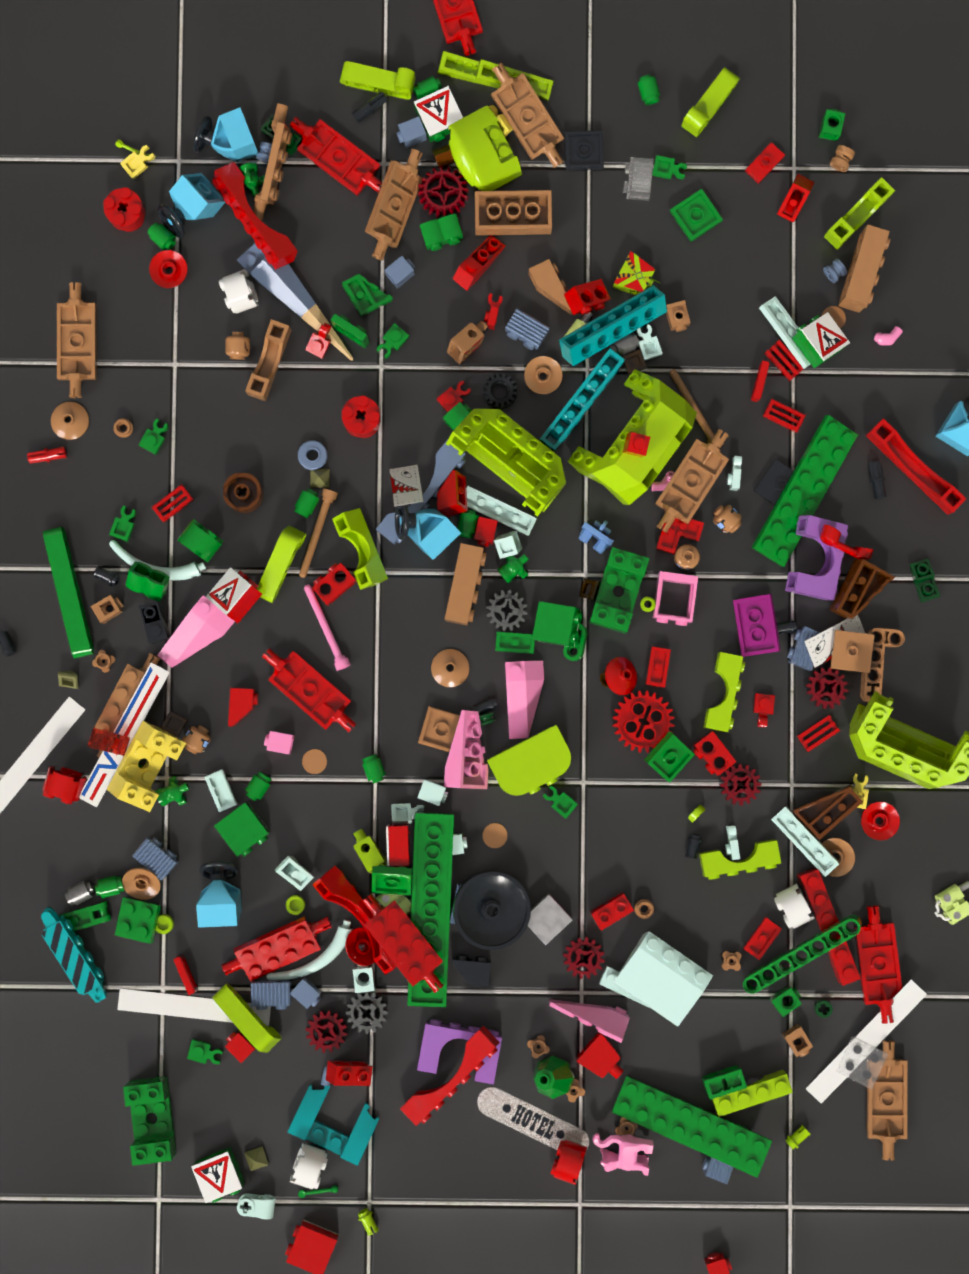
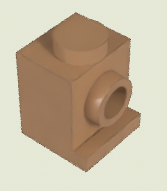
[666,300,691,332]
[91,595,124,624]
[782,1024,813,1057]

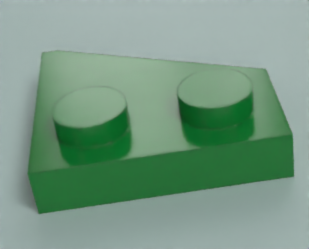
[342,274,393,317]

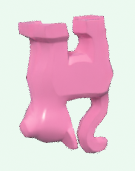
[592,1133,653,1176]

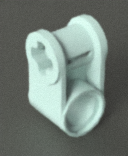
[237,1193,276,1219]

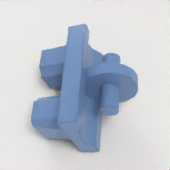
[578,520,614,554]

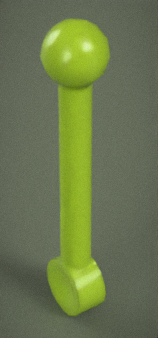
[115,140,150,156]

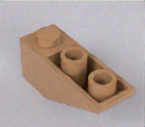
[528,259,573,315]

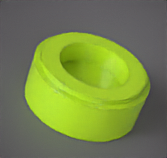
[688,805,706,823]
[286,895,306,915]
[156,914,174,934]

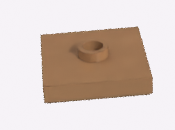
[830,630,874,673]
[418,706,460,752]

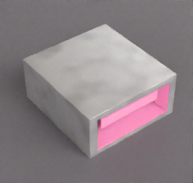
[528,893,572,945]

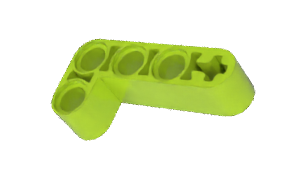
[340,61,415,99]
[681,67,740,138]
[257,525,306,603]
[212,983,282,1053]

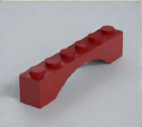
[212,162,298,270]
[865,418,967,515]
[312,866,396,975]
[796,868,861,986]
[400,1025,500,1126]

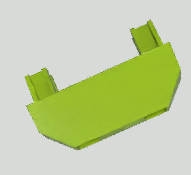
[568,369,697,505]
[446,409,566,517]
[849,691,969,789]

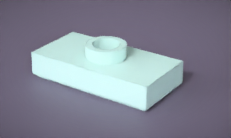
[205,769,238,812]

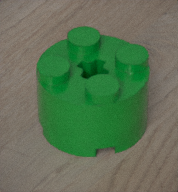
[177,519,223,563]

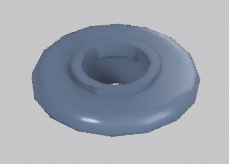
[298,440,328,470]

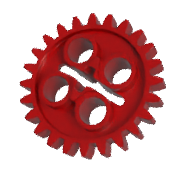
[612,691,675,753]

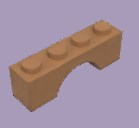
[245,319,292,401]

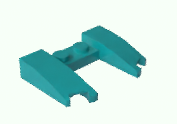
[288,1085,379,1166]

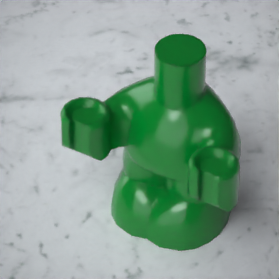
[239,163,265,197]
[497,554,529,584]
[155,776,190,807]

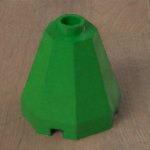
[532,1055,575,1099]

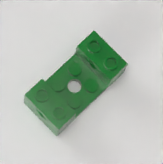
[589,547,649,634]
[123,1076,177,1166]

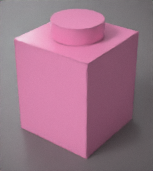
[264,731,295,754]

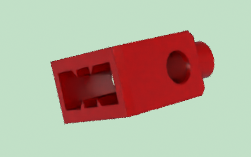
[575,1032,624,1079]

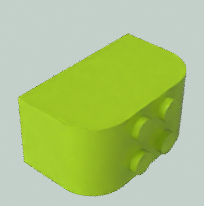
[487,725,571,796]

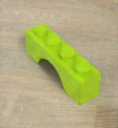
[824,177,895,250]
[332,508,388,590]
[703,652,745,732]
[699,839,781,880]
[712,1070,793,1117]

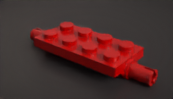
[433,0,483,56]
[290,117,383,196]
[262,648,357,733]
[362,893,444,993]
[854,905,902,1024]
[221,916,332,982]

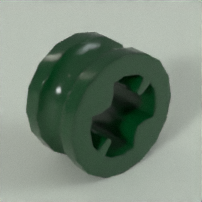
[479,712,497,726]
[814,999,833,1018]

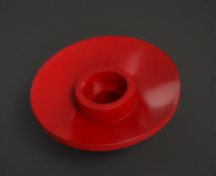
[149,250,188,288]
[605,657,637,695]
[861,802,900,840]
[345,927,375,966]

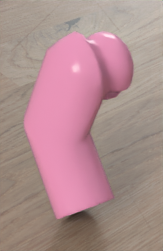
[874,326,903,346]
[651,471,675,491]

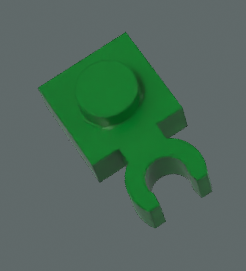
[652,155,687,180]
[377,323,409,359]
[139,419,169,455]
[109,506,137,542]
[543,786,578,819]
[187,1039,224,1064]

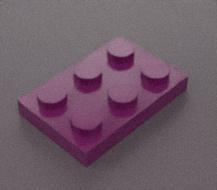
[733,594,781,657]

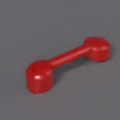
[820,525,874,560]

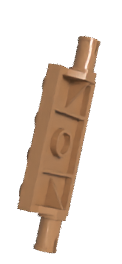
[491,63,564,168]
[253,103,292,221]
[365,149,423,261]
[57,282,97,398]
[655,429,729,533]
[92,653,161,758]
[867,1040,908,1160]

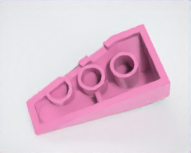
[157,595,235,668]
[505,661,544,739]
[444,710,488,789]
[549,999,630,1043]

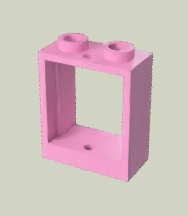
[652,571,698,626]

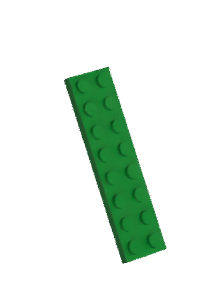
[751,415,858,567]
[612,1075,772,1178]

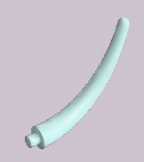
[109,540,206,580]
[266,920,353,981]

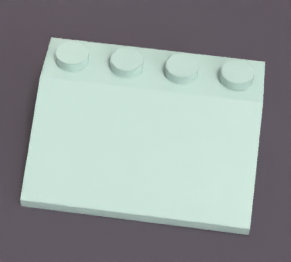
[614,931,713,1026]

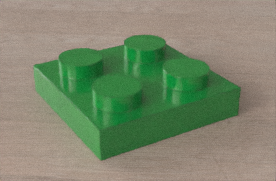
[670,189,723,242]
[331,314,369,349]
[644,731,695,783]
[372,865,412,895]
[115,897,161,944]

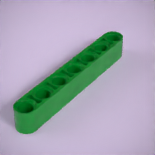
[43,526,94,659]
[743,915,862,994]

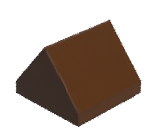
[432,144,455,169]

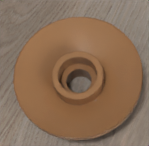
[524,356,562,394]
[51,402,89,440]
[431,649,469,687]
[821,838,855,877]
[122,868,161,900]

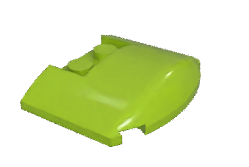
[448,106,522,191]

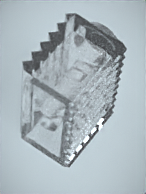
[623,157,654,201]

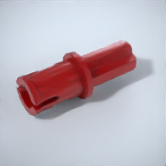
[27,446,67,464]

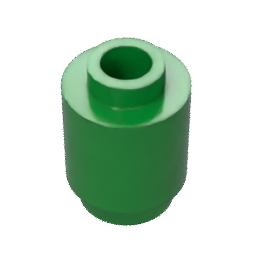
[637,74,660,105]
[413,76,442,100]
[148,223,176,251]
[294,489,320,518]
[457,510,479,538]
[362,754,386,784]
[245,771,272,801]
[95,875,125,899]

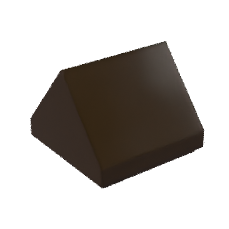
[579,578,601,601]

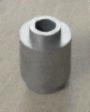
[610,332,639,356]
[64,879,95,906]

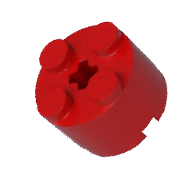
[103,187,146,232]
[342,396,381,438]
[42,766,87,804]
[550,1139,587,1185]

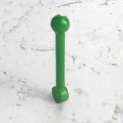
[298,1185,338,1198]

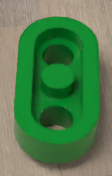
[563,624,587,661]

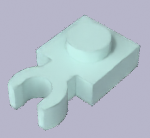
[637,325,662,361]
[727,456,742,491]
[391,803,424,825]
[725,825,740,860]

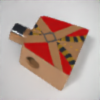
[447,321,489,365]

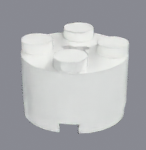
[219,269,259,314]
[774,883,815,929]
[290,1143,328,1189]

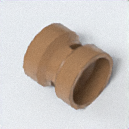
[830,145,855,172]

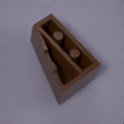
[829,559,895,619]
[793,784,864,840]

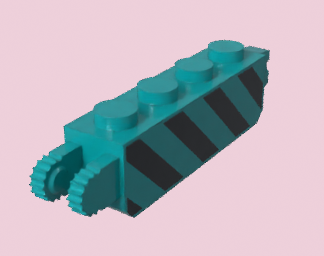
[41,907,107,1003]

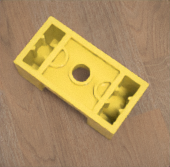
[107,721,186,812]

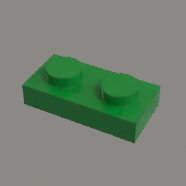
[495,632,535,654]

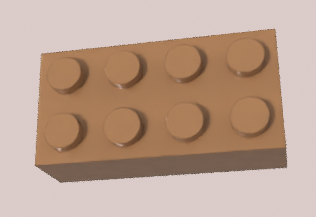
[475,190,552,235]
[838,225,891,313]
[445,543,487,626]

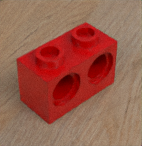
[564,279,611,315]
[312,563,357,606]
[693,731,736,776]
[590,892,634,931]
[326,1061,373,1086]

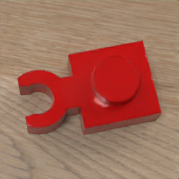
[437,381,471,413]

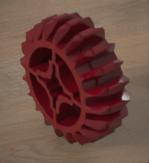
[418,166,469,218]

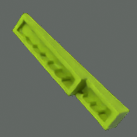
[437,51,553,100]

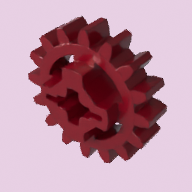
[805,667,848,709]
[719,764,762,806]
[563,936,605,979]
[305,1010,348,1053]

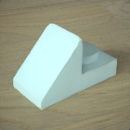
[275,856,314,891]

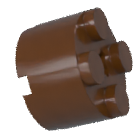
[223,473,264,514]

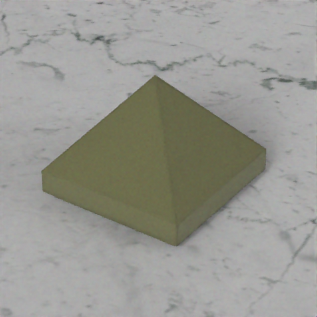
[310,469,330,488]
[58,671,79,689]
[244,1146,269,1171]

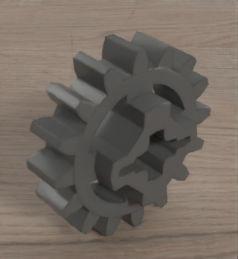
[486,590,527,632]
[346,992,388,1034]

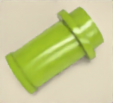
[640,597,656,612]
[785,1125,811,1149]
[358,1208,379,1236]

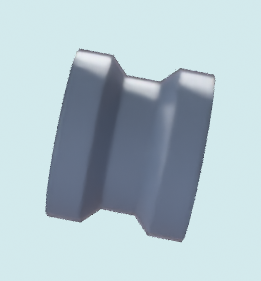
[256,142,272,163]
[823,259,847,283]

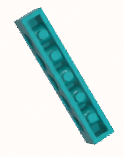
[559,285,667,366]
[539,348,625,453]

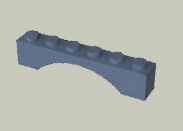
[376,439,466,545]

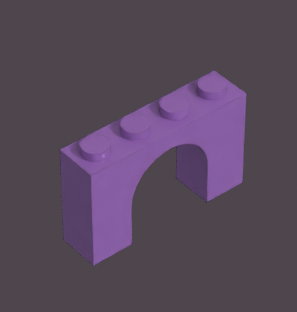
[785,515,848,600]
[417,1019,502,1084]

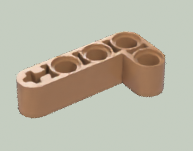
[860,628,905,703]

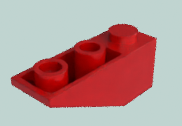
[453,235,506,291]

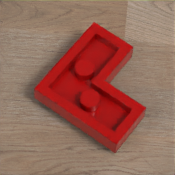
[656,518,704,554]

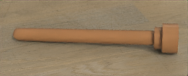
[670,369,724,446]
[299,488,338,578]

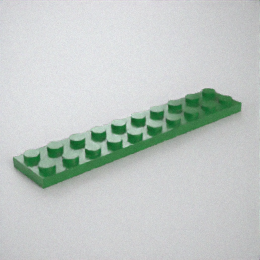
[407,812,454,1007]

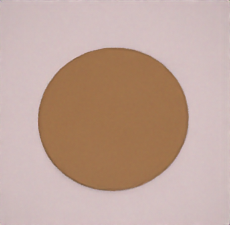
[821,306,846,328]
[302,749,327,774]
[483,823,507,848]

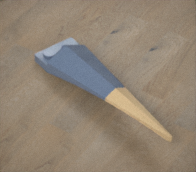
[237,244,353,361]

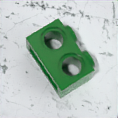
[701,1065,747,1100]

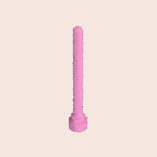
[304,584,351,671]

